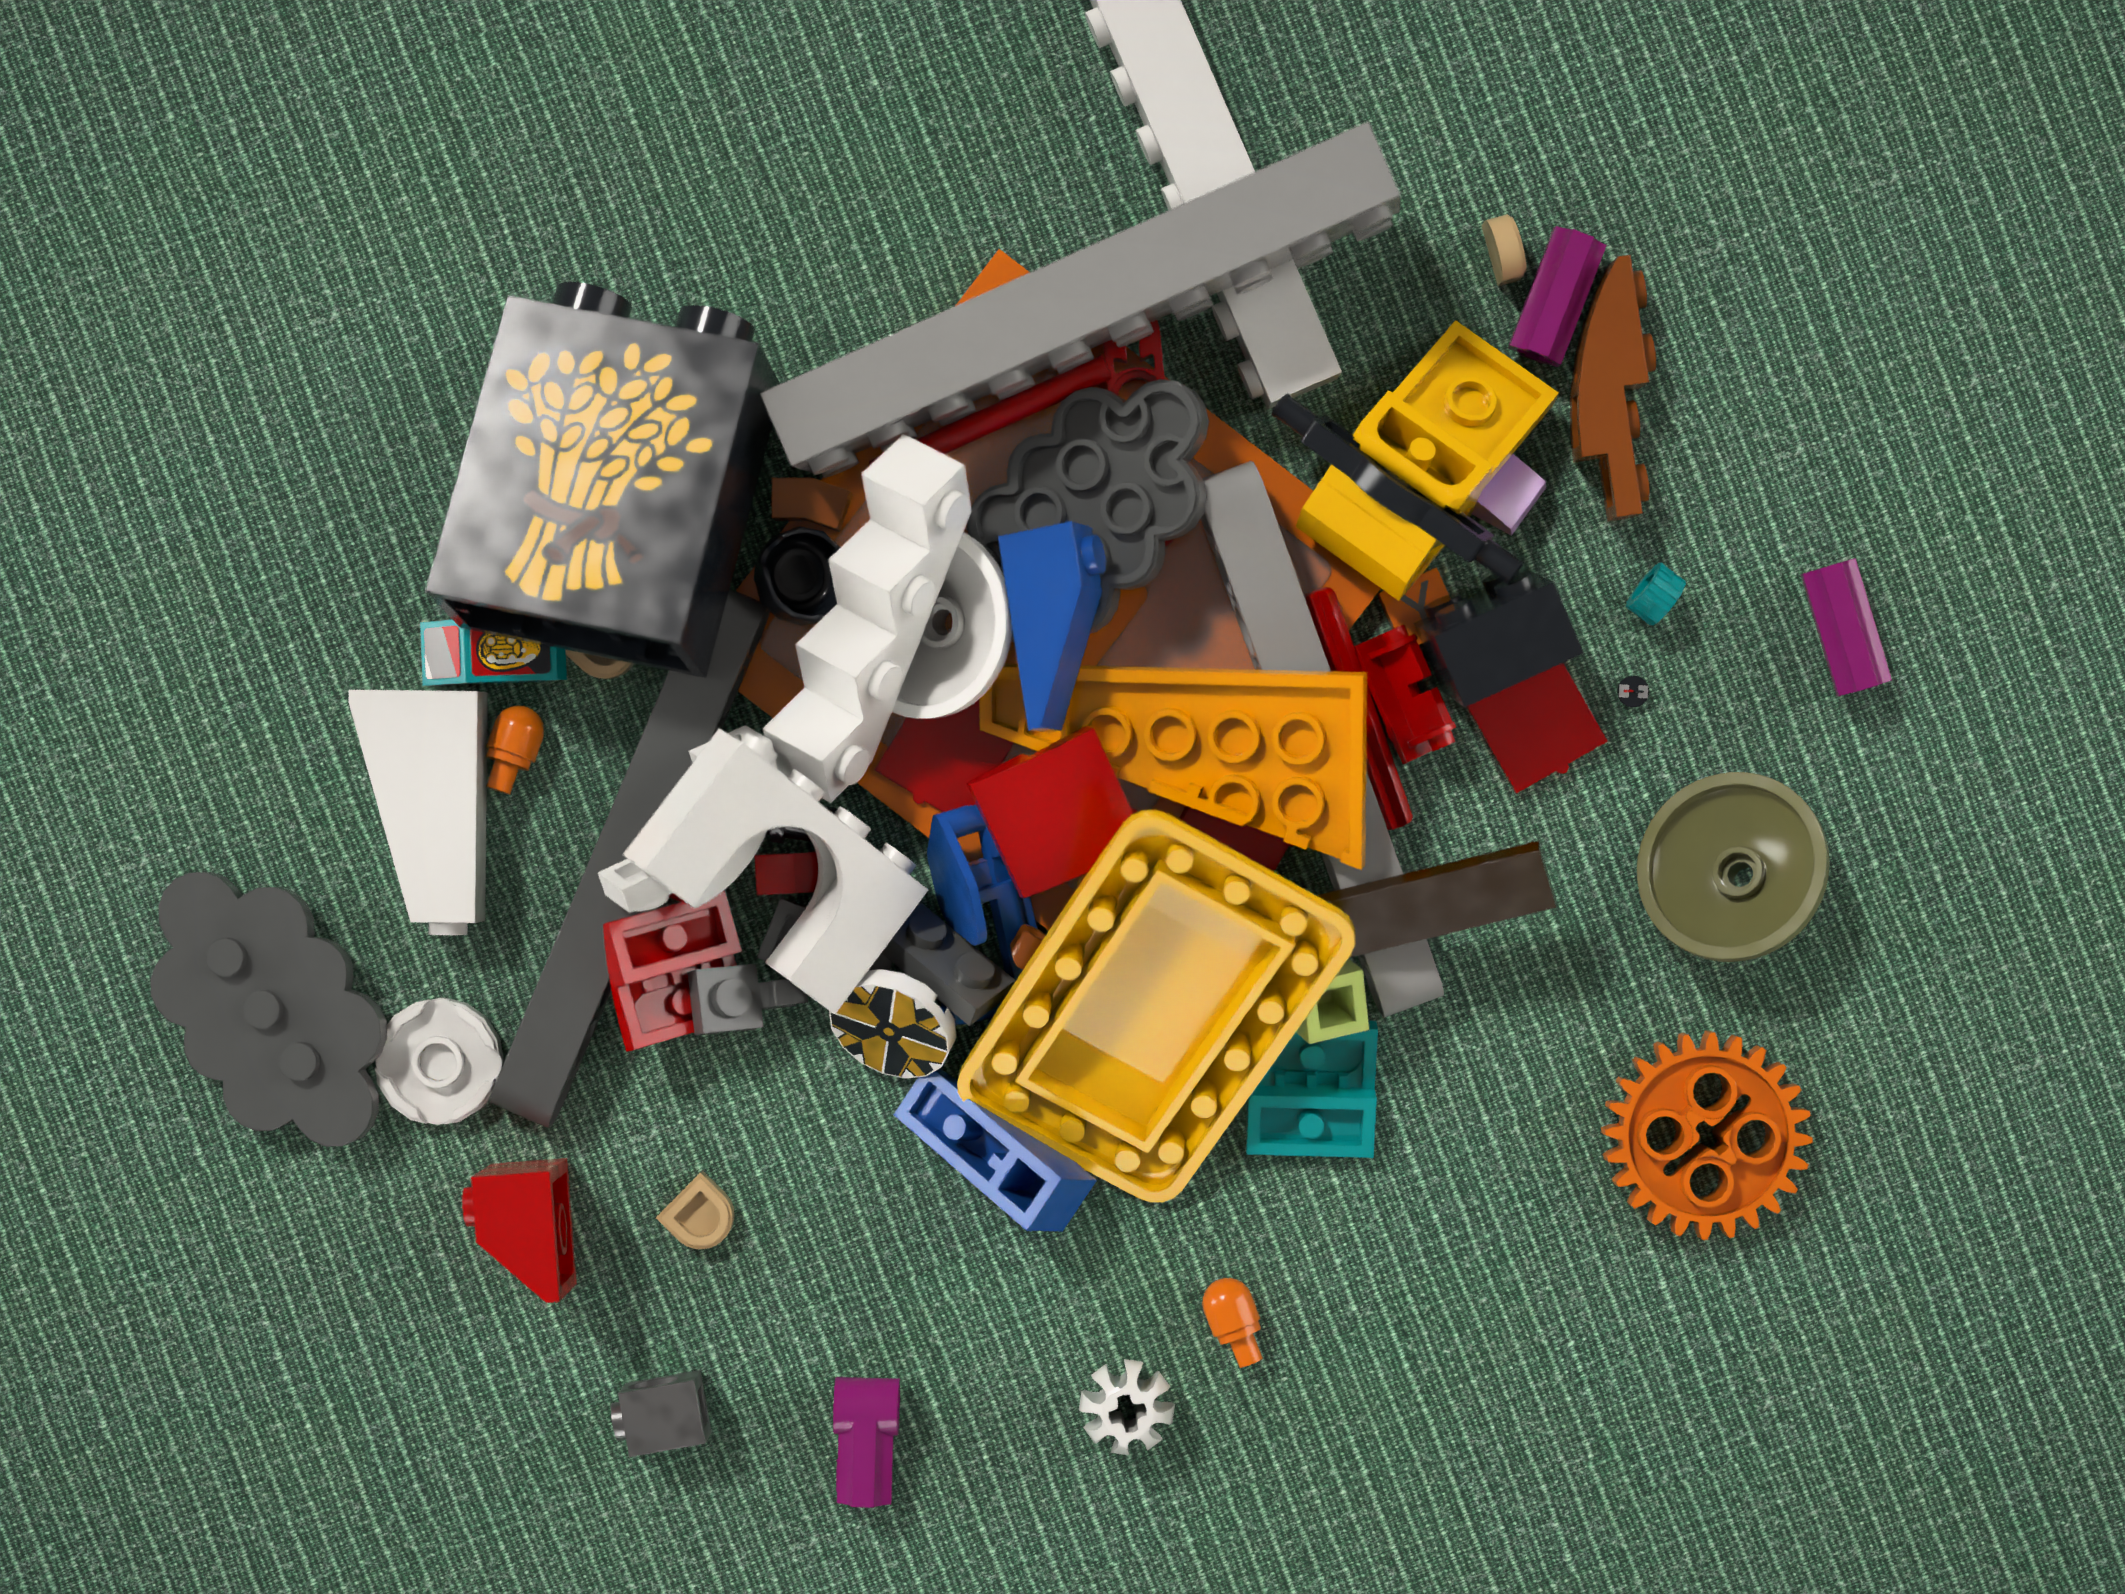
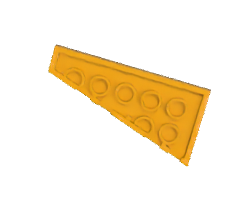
[979,663,1367,870]

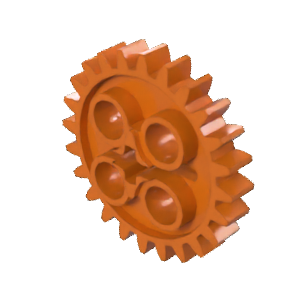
[1601,1031,1813,1240]

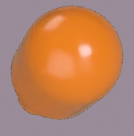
[486,705,544,795]
[1202,1278,1263,1368]

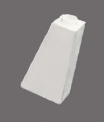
[348,690,488,935]

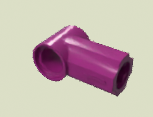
[833,1377,900,1508]

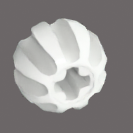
[1079,1359,1175,1455]

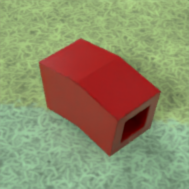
[754,852,818,895]

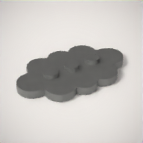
[967,379,1209,642]
[150,872,387,1147]

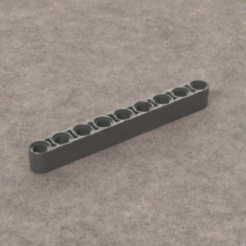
[490,589,770,1129]

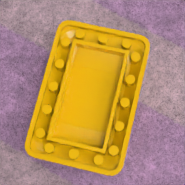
[957,810,1355,1203]

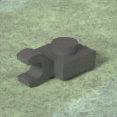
[687,964,808,1036]

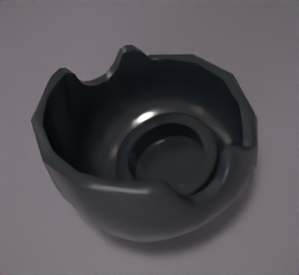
[754,526,841,626]

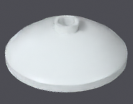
[892,532,1012,719]

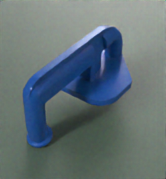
[927,805,1037,1027]

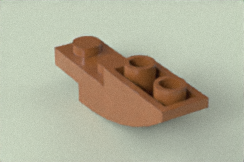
[1570,255,1656,522]

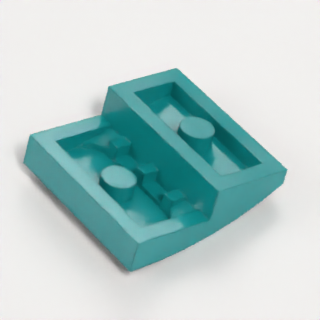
[1246,1020,1378,1158]

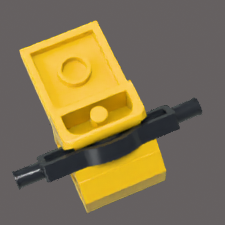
[1271,320,1559,601]

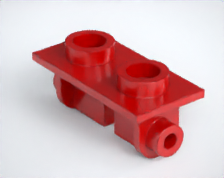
[1354,624,1457,765]

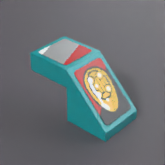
[420,620,567,686]

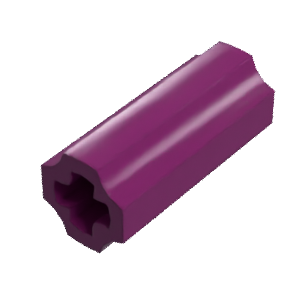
[1508,226,1607,367]
[1800,558,1892,696]

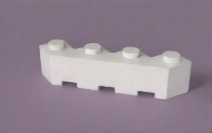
[763,434,972,803]

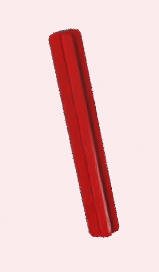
[1304,587,1413,830]

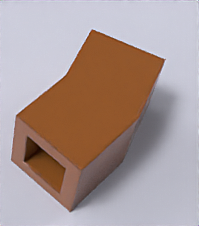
[772,478,853,532]

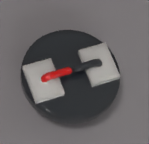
[1617,676,1649,707]

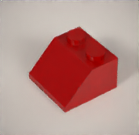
[462,1158,577,1303]

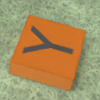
[1377,567,1449,645]

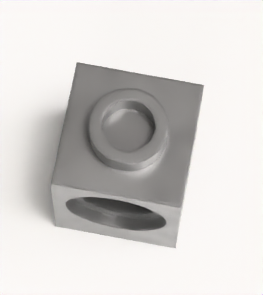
[611,1370,711,1457]

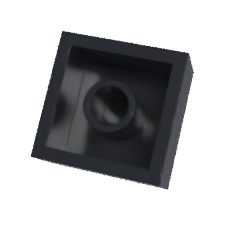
[1414,570,1584,707]

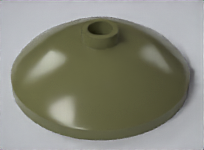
[1637,772,1830,962]

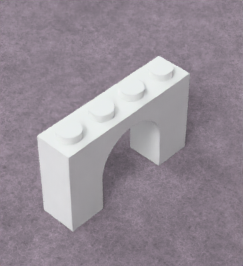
[623,729,928,1015]

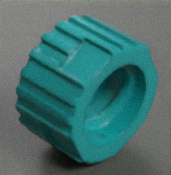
[1626,562,1686,626]

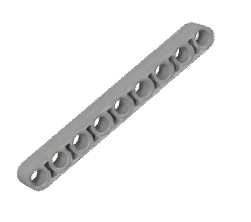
[1201,461,1444,1018]

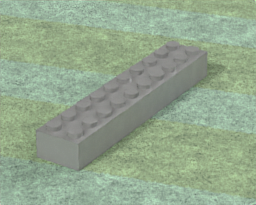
[760,121,1401,478]

